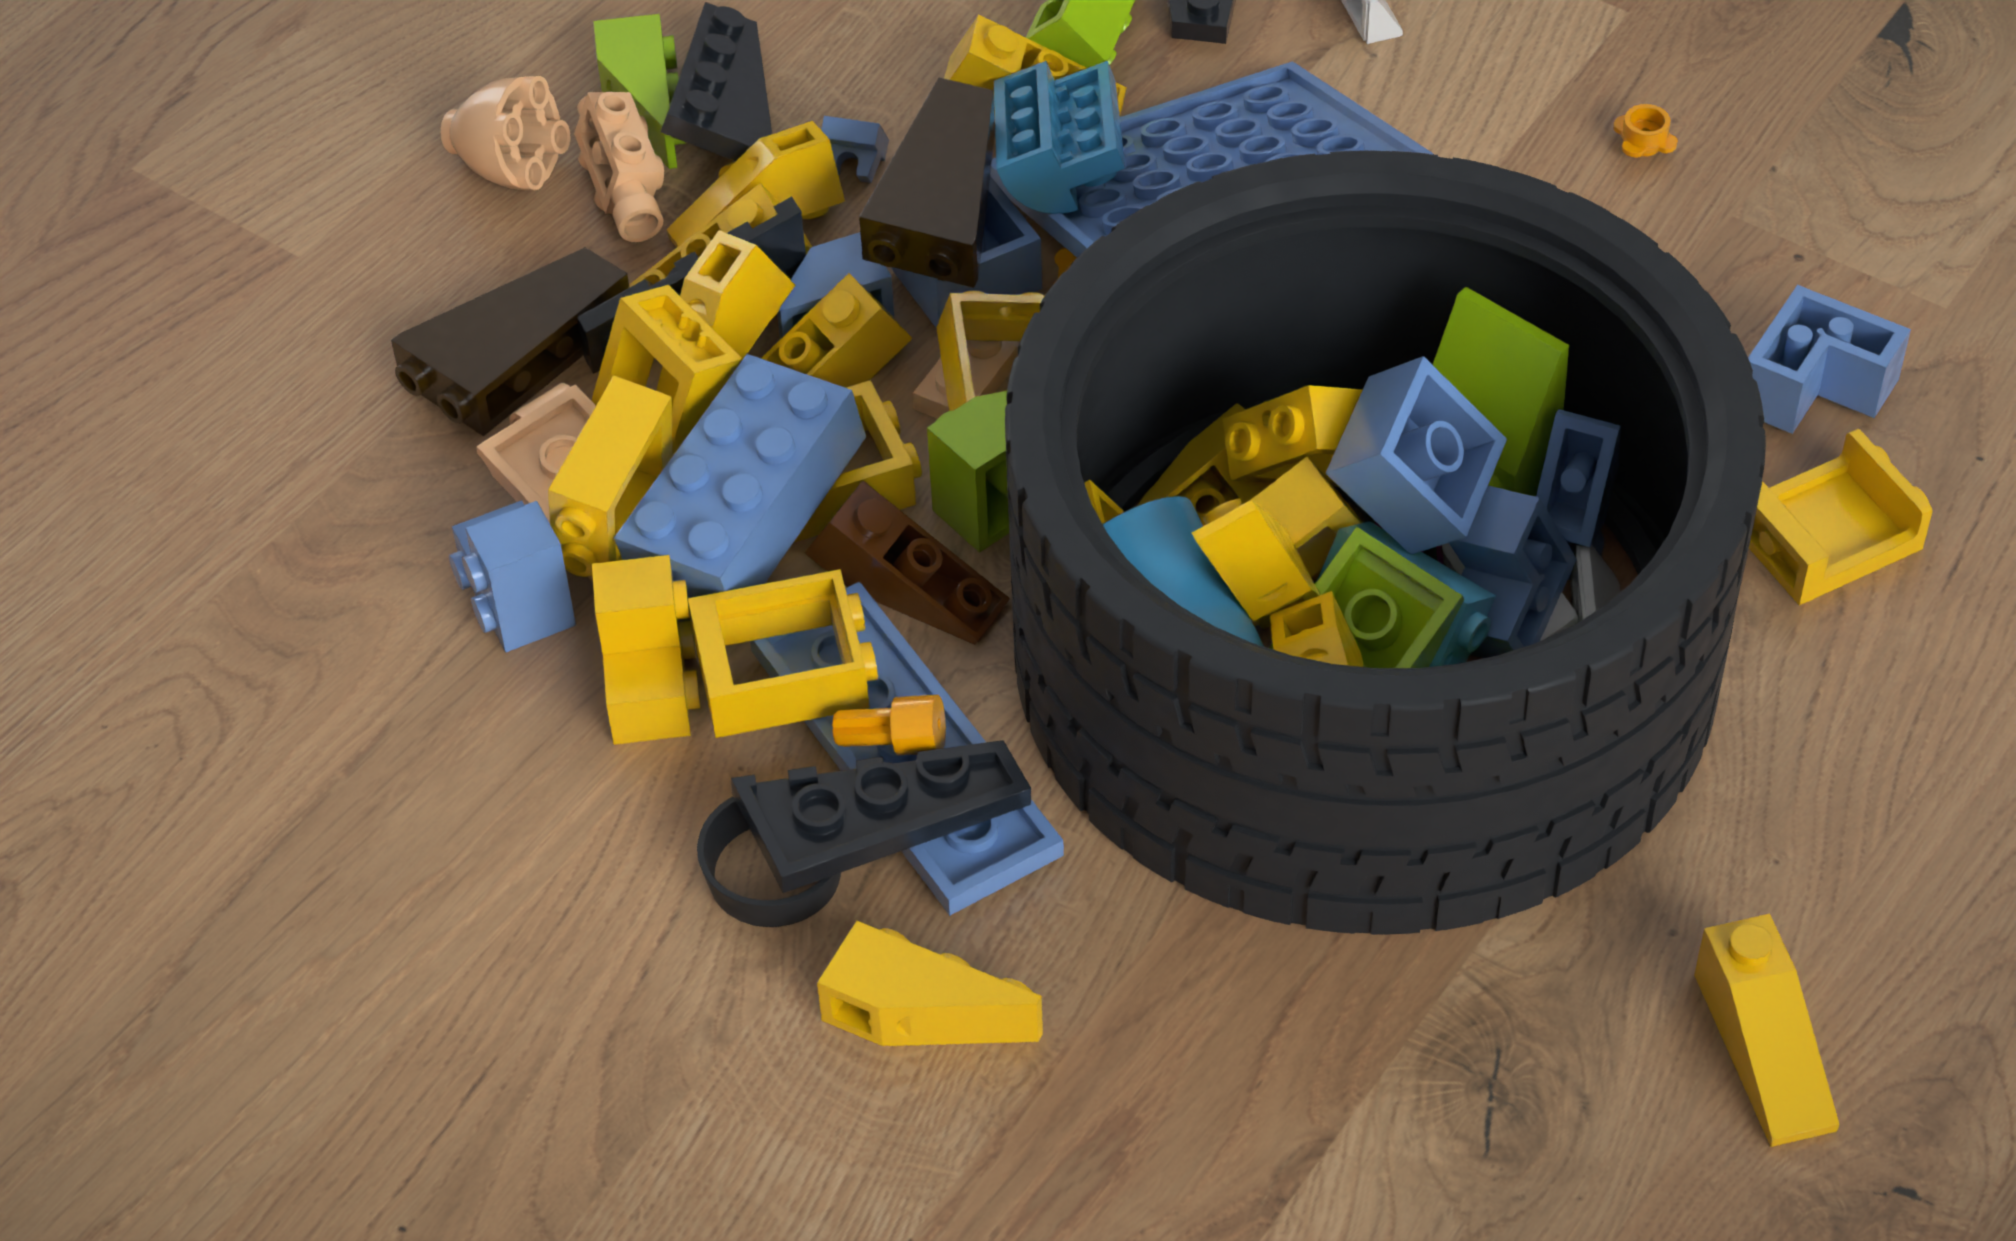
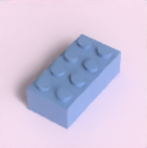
[614,354,866,598]

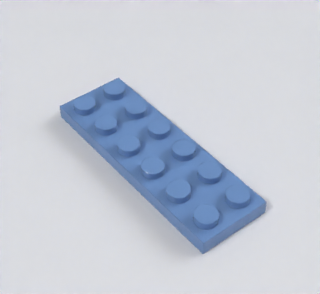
[750,582,1064,916]

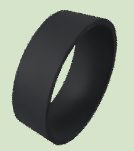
[697,796,841,927]

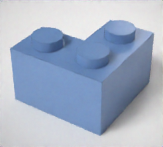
[1748,285,1911,434]
[1449,486,1577,658]
[449,500,576,652]

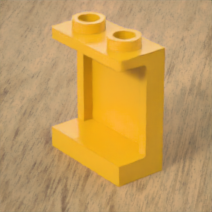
[1749,429,1933,606]

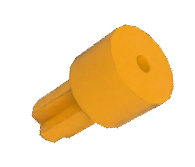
[832,694,946,756]

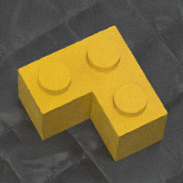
[592,555,701,745]

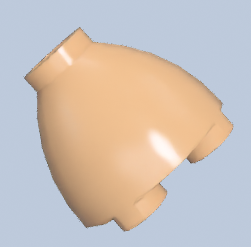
[441,76,571,191]

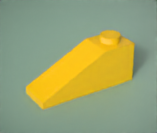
[1694,913,1839,1147]

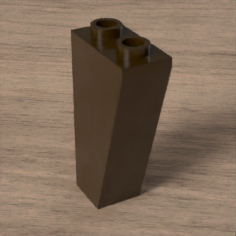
[859,77,995,288]
[391,247,630,436]

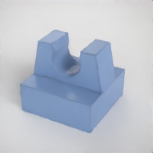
[821,116,889,183]

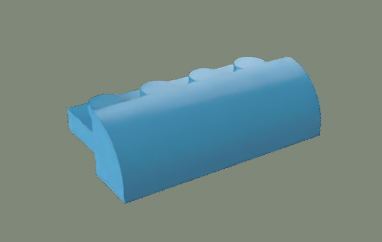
[994,61,1125,214]
[1103,496,1264,647]

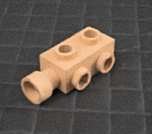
[574,92,664,242]

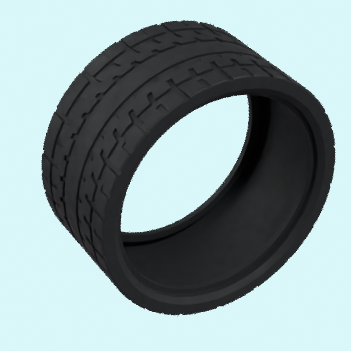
[1005,150,1766,935]

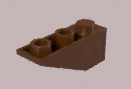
[804,480,1010,645]

